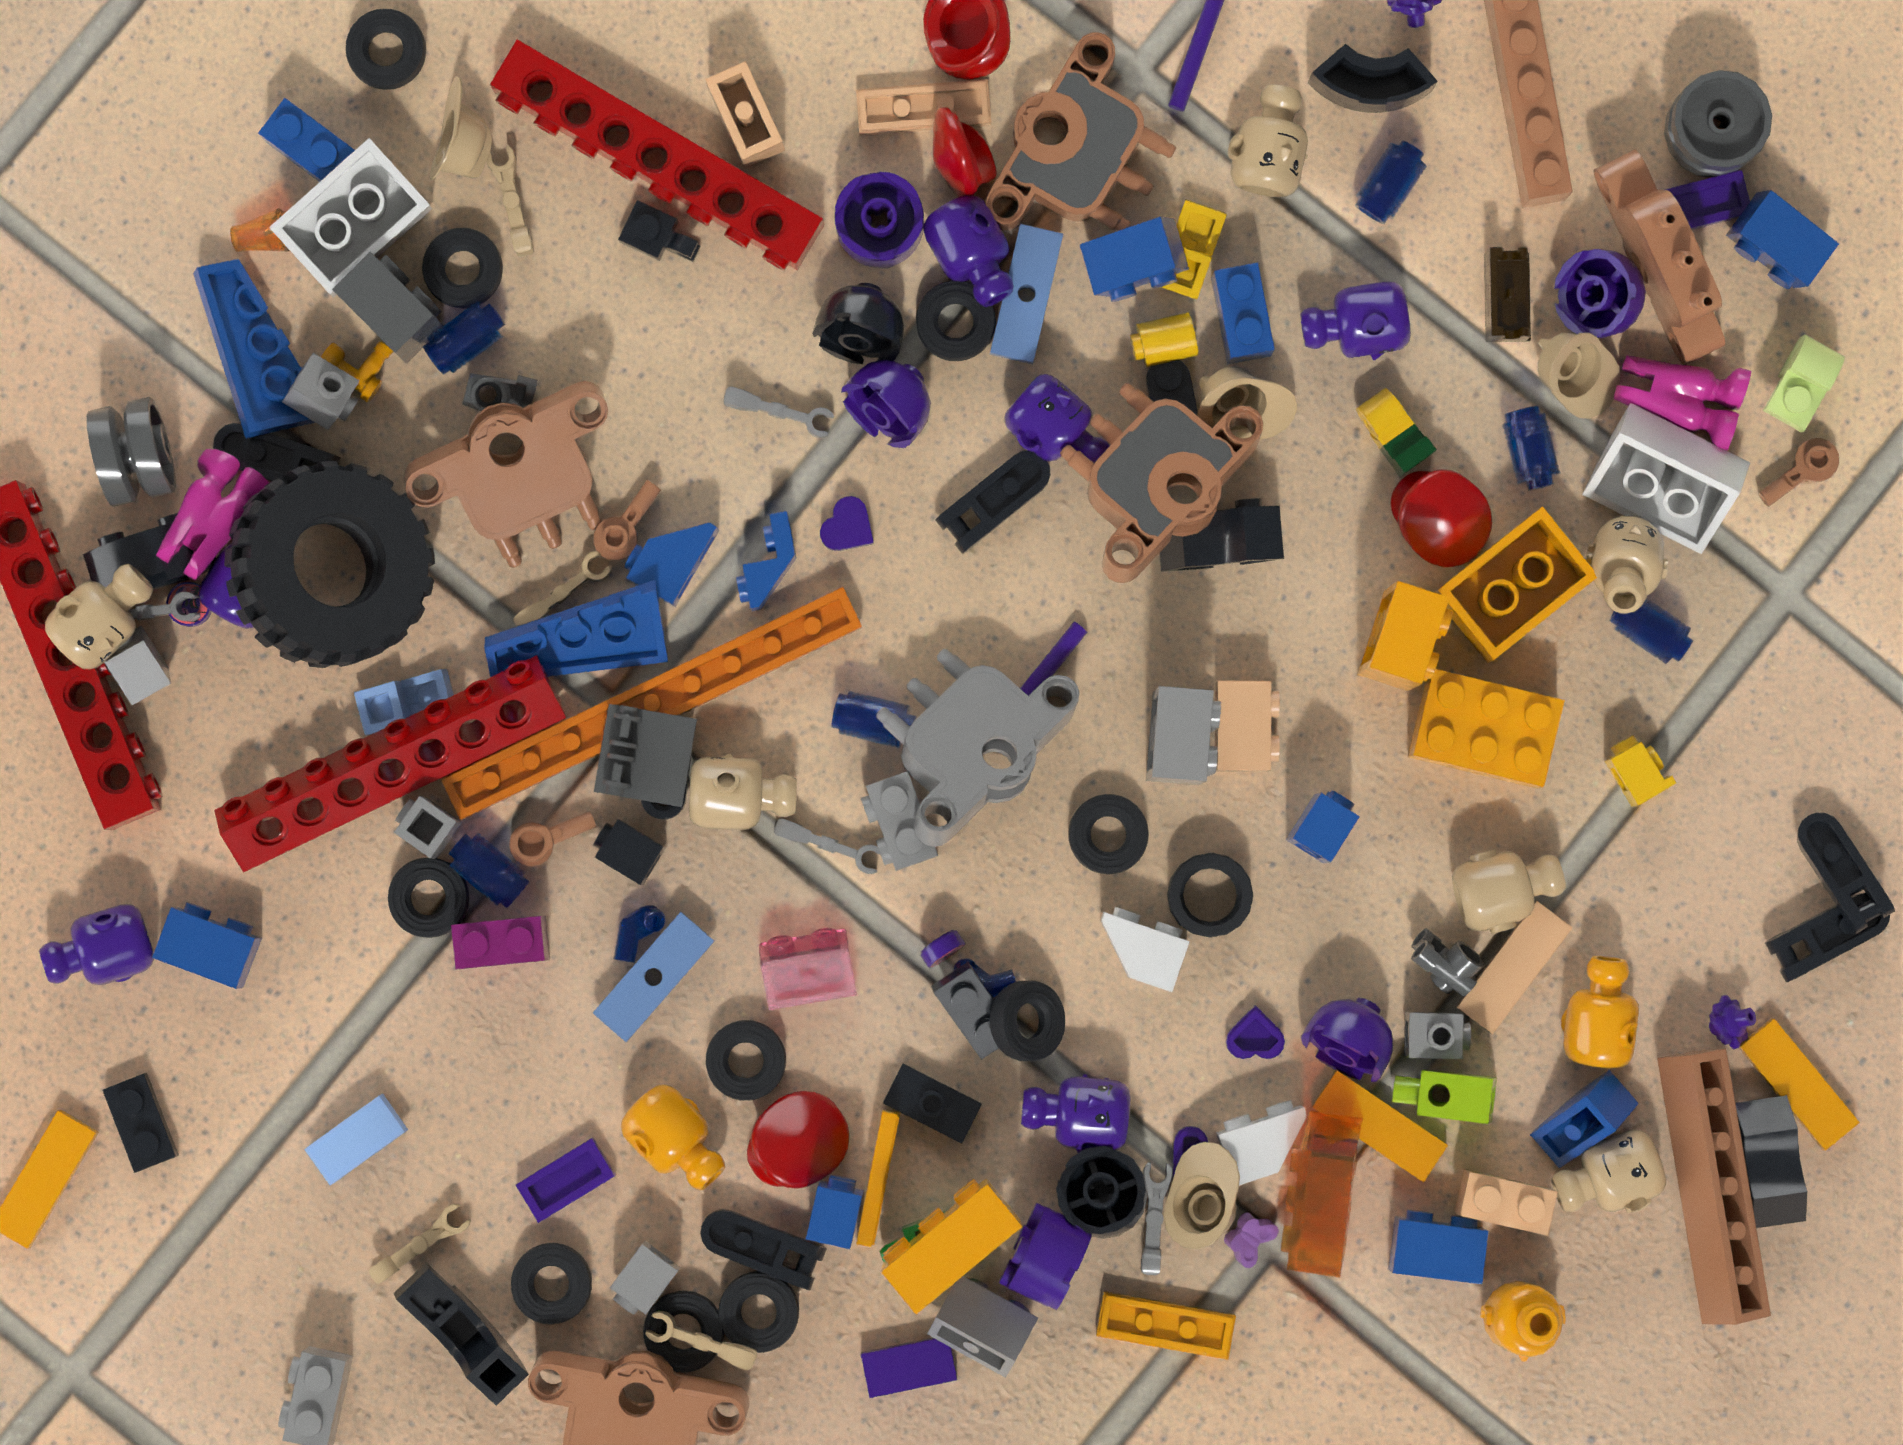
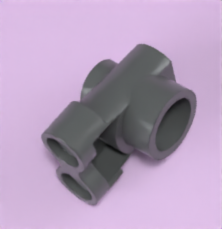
[462,373,538,411]
[1411,928,1484,997]

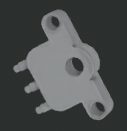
[876,649,1080,847]

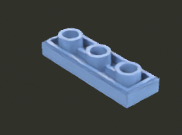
[990,224,1063,365]
[593,912,715,1042]

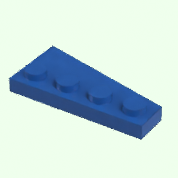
[193,259,315,438]
[484,580,668,677]

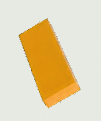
[1739,1018,1860,1151]
[1311,1070,1448,1183]
[856,1109,900,1247]
[0,1110,99,1249]
[1096,1291,1236,1360]

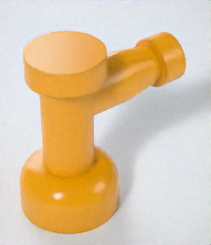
[321,341,393,403]

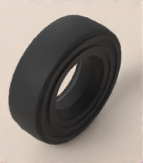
[345,9,426,90]
[422,228,503,308]
[916,281,996,361]
[1068,794,1149,874]
[388,858,469,938]
[990,980,1065,1061]
[706,1020,786,1101]
[511,1243,592,1325]
[718,1271,799,1353]
[643,1291,724,1373]

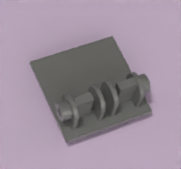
[594,704,697,807]

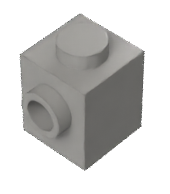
[282,353,359,430]
[104,626,171,705]
[394,796,462,859]
[1404,1012,1471,1059]
[610,1241,681,1315]

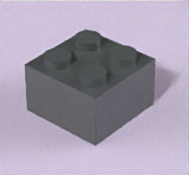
[332,252,444,364]

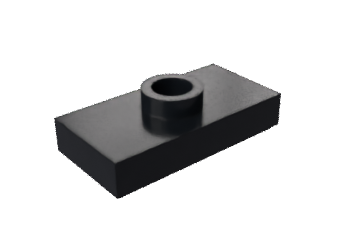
[883,1063,982,1144]

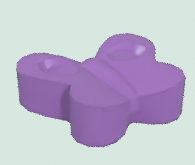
[1224,1213,1279,1268]

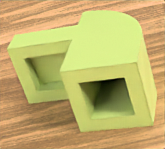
[1763,334,1845,433]

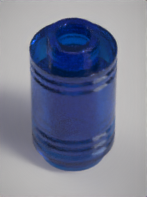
[1355,140,1427,224]
[422,301,506,375]
[1502,406,1561,491]
[1609,598,1693,664]
[831,691,917,748]
[448,832,530,909]

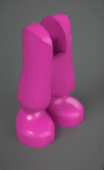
[1613,355,1751,451]
[156,449,269,580]

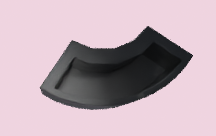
[1308,44,1438,113]
[1160,498,1284,572]
[83,513,216,590]
[1735,1095,1808,1228]

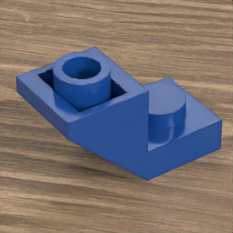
[736,511,796,612]

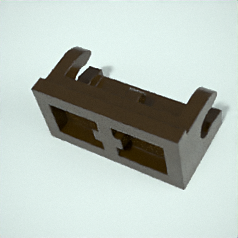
[1484,247,1531,342]

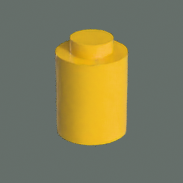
[1130,312,1198,367]

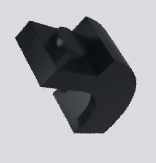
[394,1262,529,1406]

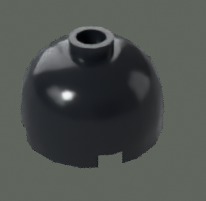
[813,283,904,365]
[1056,1146,1148,1239]

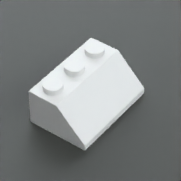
[269,138,432,298]
[1582,403,1750,554]

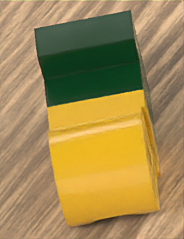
[1356,388,1437,477]

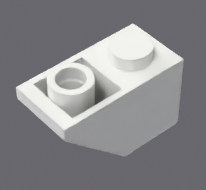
[1100,907,1190,992]
[1216,1100,1307,1185]

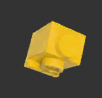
[1604,735,1676,807]

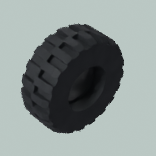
[224,461,435,668]

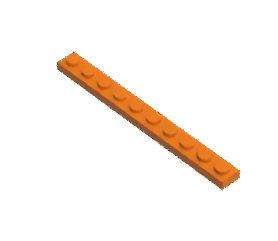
[441,587,863,820]

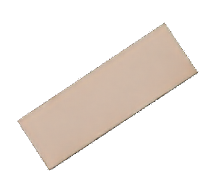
[856,79,992,136]
[1456,901,1573,1034]

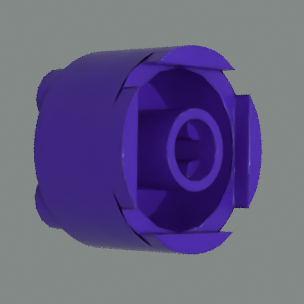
[835,172,924,269]
[999,1203,1092,1310]

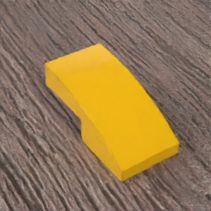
[1162,199,1227,300]

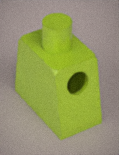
[1393,1069,1497,1124]

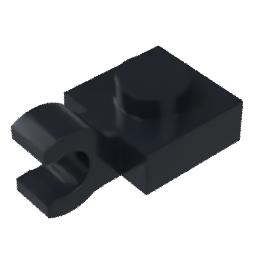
[618,200,701,262]

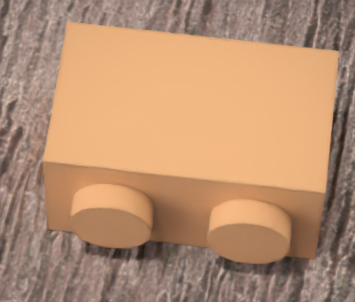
[705,61,785,169]
[1215,681,1280,772]
[1454,1169,1558,1236]

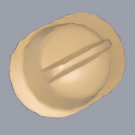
[430,76,492,180]
[1537,332,1621,419]
[1198,366,1297,440]
[1163,1142,1240,1249]

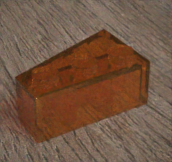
[1281,1111,1363,1278]

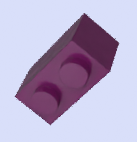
[451,916,550,970]

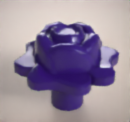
[1387,0,1442,28]
[1709,995,1756,1049]

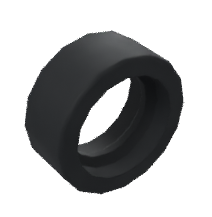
[1167,853,1253,938]

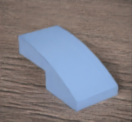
[354,669,454,735]
[304,1094,408,1186]

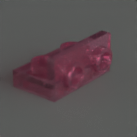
[759,928,857,1010]

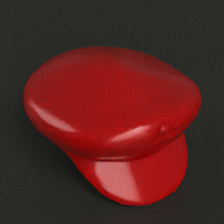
[923,0,1011,80]
[933,107,997,197]
[1390,469,1492,567]
[747,1091,850,1189]

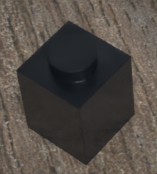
[593,819,666,885]

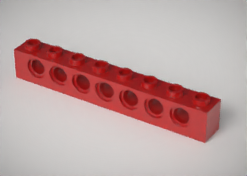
[490,39,824,271]
[0,480,163,830]
[214,655,566,873]

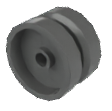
[1664,70,1772,178]
[86,397,176,507]

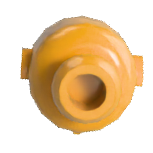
[1561,956,1639,1068]
[621,1084,725,1190]
[1480,1281,1566,1362]

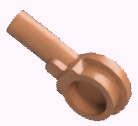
[1758,438,1839,507]
[594,480,661,561]
[509,811,597,867]

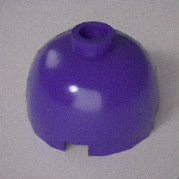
[1554,249,1646,338]
[841,360,931,448]
[1301,998,1393,1082]

